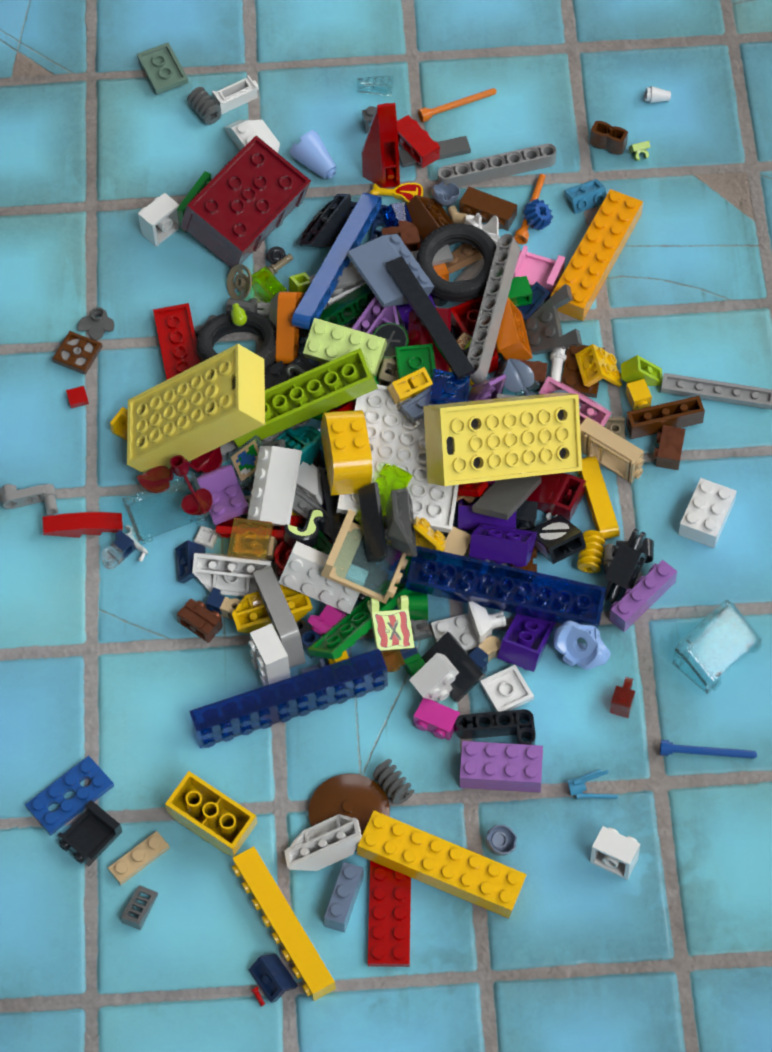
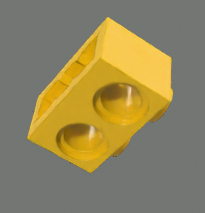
[387,367,433,405]

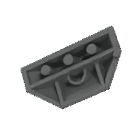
[384,488,417,557]

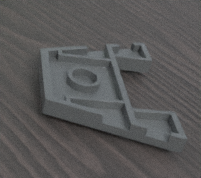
[524,284,582,355]

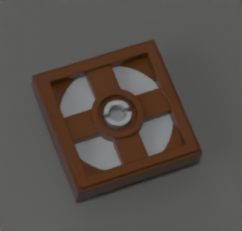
[52,331,103,375]

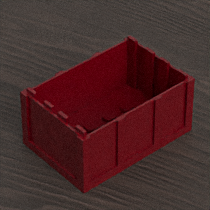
[180,135,311,269]

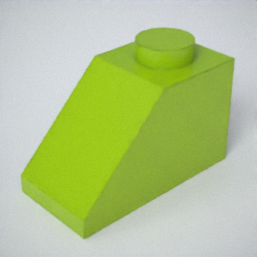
[621,355,663,386]

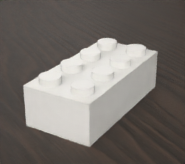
[278,541,368,614]

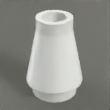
[644,86,671,103]

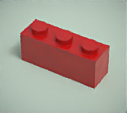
[397,115,440,168]

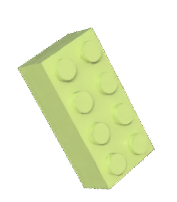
[303,318,387,377]

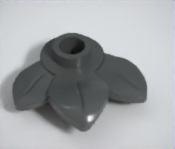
[78,307,115,341]

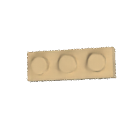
[108,831,170,885]

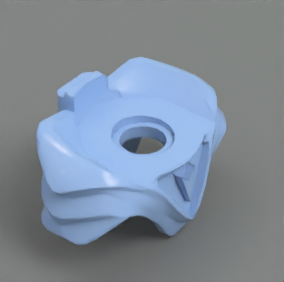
[554,620,611,670]

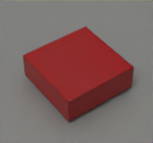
[66,386,89,409]

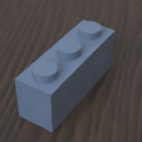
[324,862,364,933]

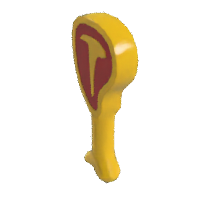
[369,183,424,205]

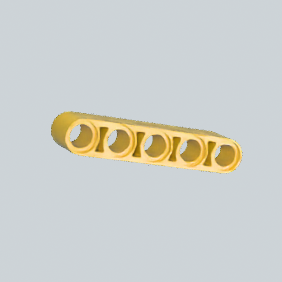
[578,456,620,540]

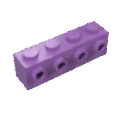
[609,560,677,632]

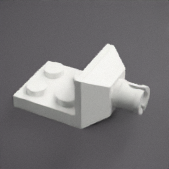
[431,601,506,653]

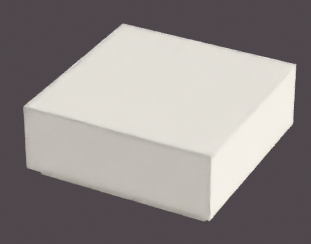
[194,526,218,550]

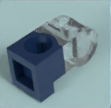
[101,530,135,569]

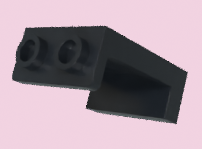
[57,800,122,867]

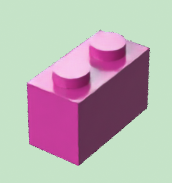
[413,698,460,741]

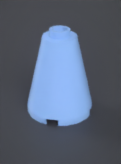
[289,130,337,179]

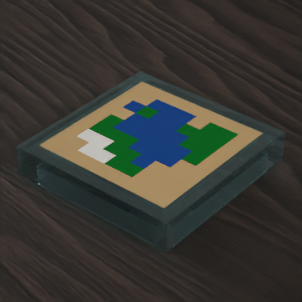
[227,435,263,488]

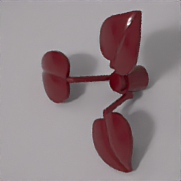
[137,447,223,515]

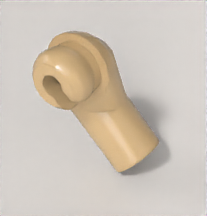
[448,206,467,224]

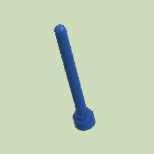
[660,740,757,759]

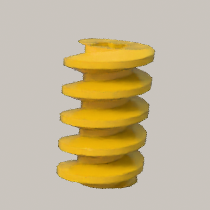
[577,530,605,573]

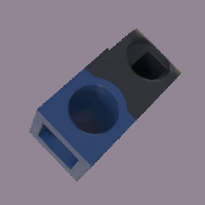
[296,620,321,659]

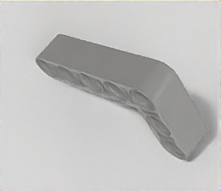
[252,566,306,668]

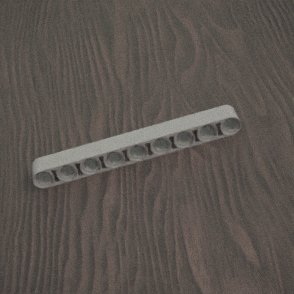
[467,234,520,384]

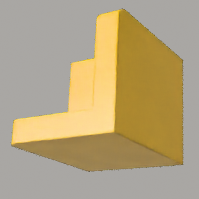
[110,407,128,441]

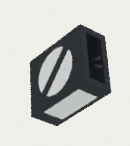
[528,515,587,564]

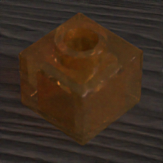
[377,650,405,672]

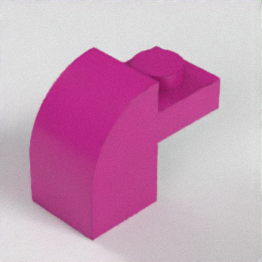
[307,605,348,636]

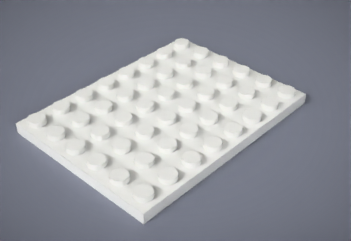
[337,384,468,533]

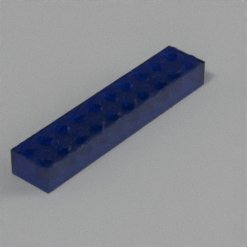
[404,546,606,628]
[189,649,388,748]

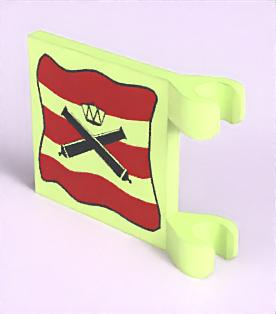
[367,595,415,651]

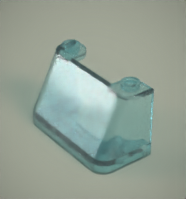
[121,472,210,544]
[672,599,762,694]

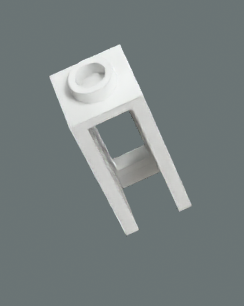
[212,75,259,115]

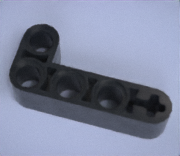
[455,709,536,745]

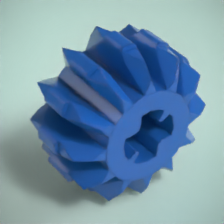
[522,199,553,231]

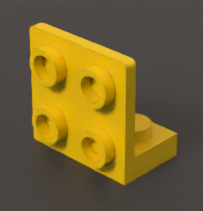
[575,344,622,387]

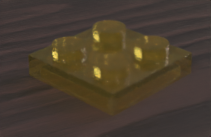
[227,518,273,561]

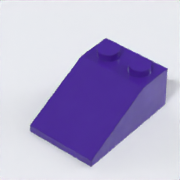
[497,608,556,672]

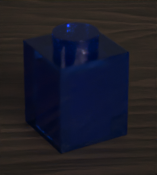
[382,202,413,227]

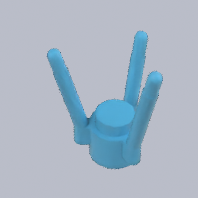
[567,769,618,799]

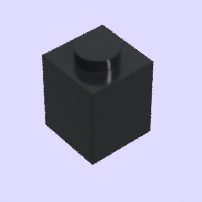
[516,500,538,531]

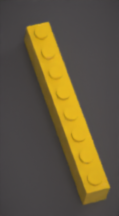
[231,846,336,1001]

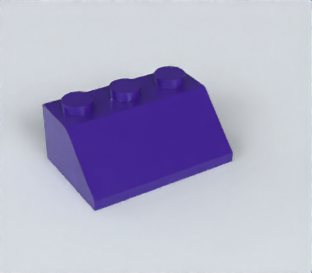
[458,497,516,531]
[469,523,537,567]

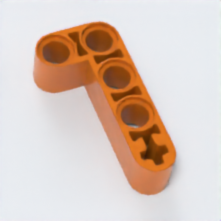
[276,292,305,364]

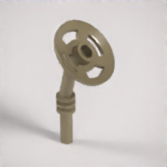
[227,253,293,300]

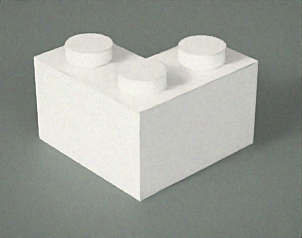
[409,653,459,702]

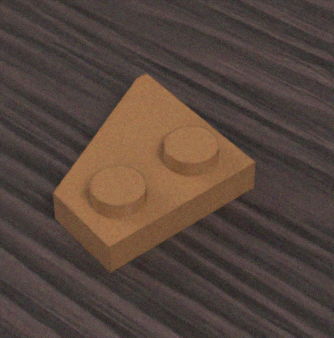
[445,243,483,274]

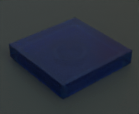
[429,369,470,405]

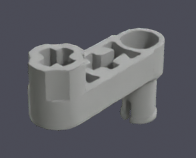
[0,484,58,515]

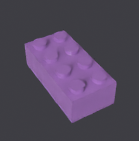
[460,741,543,793]

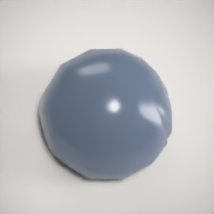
[431,182,461,207]
[486,824,517,856]

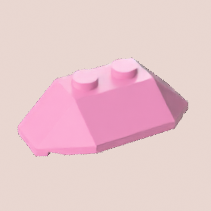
[539,376,612,427]

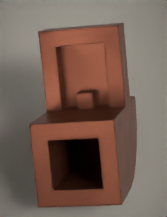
[382,220,420,252]

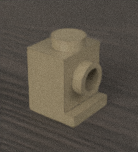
[376,358,399,386]
[605,417,625,439]

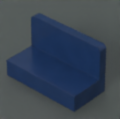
[175,540,206,584]
[248,953,298,1003]

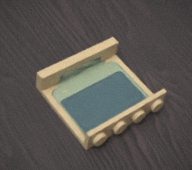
[321,509,410,604]

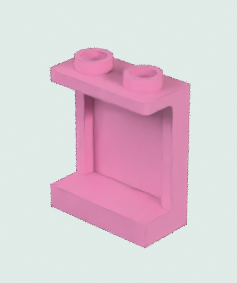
[513,245,565,293]

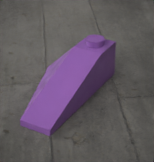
[468,374,507,401]

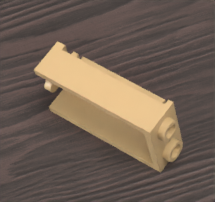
[580,417,645,484]

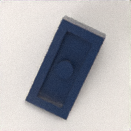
[517,281,552,320]

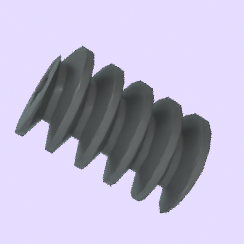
[187,87,221,125]
[373,759,415,805]

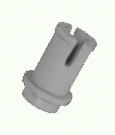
[602,544,616,569]

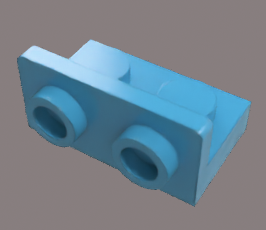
[564,179,606,214]

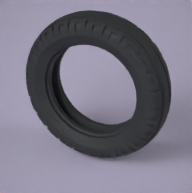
[416,223,497,302]
[196,311,277,369]

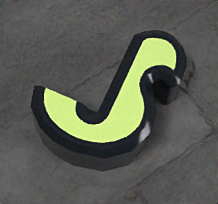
[283,508,326,548]

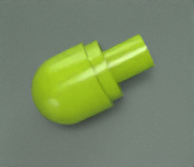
[231,303,247,326]

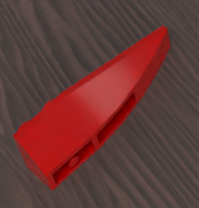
[361,103,400,188]

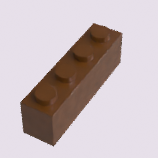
[626,396,705,439]

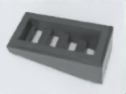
[121,885,158,930]

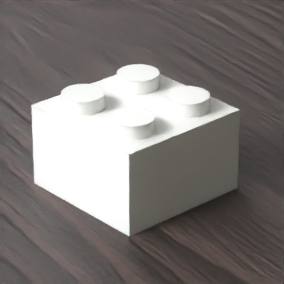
[138,193,180,247]
[590,826,640,880]

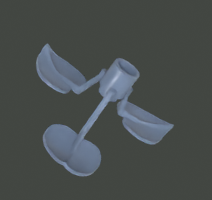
[503,358,581,410]

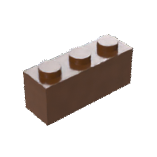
[459,187,517,231]

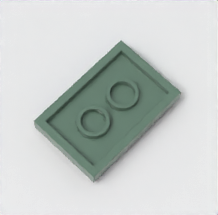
[137,42,189,94]

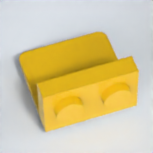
[413,516,446,560]

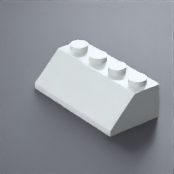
[247,446,302,526]

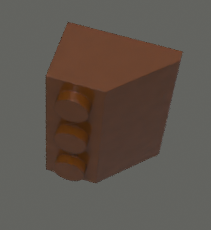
[402,195,454,246]

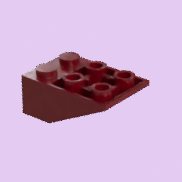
[526,473,586,521]

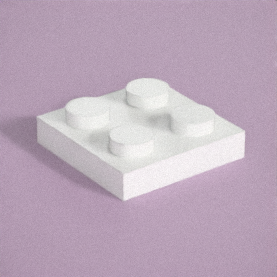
[480,665,534,712]

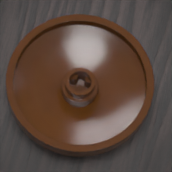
[309,774,390,851]

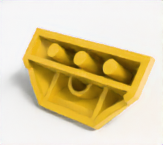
[232,584,313,634]

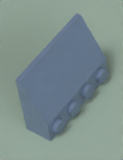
[346,234,434,307]

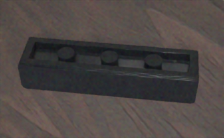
[358,482,388,562]

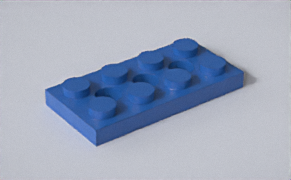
[25,756,114,836]

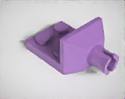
[196,465,249,525]

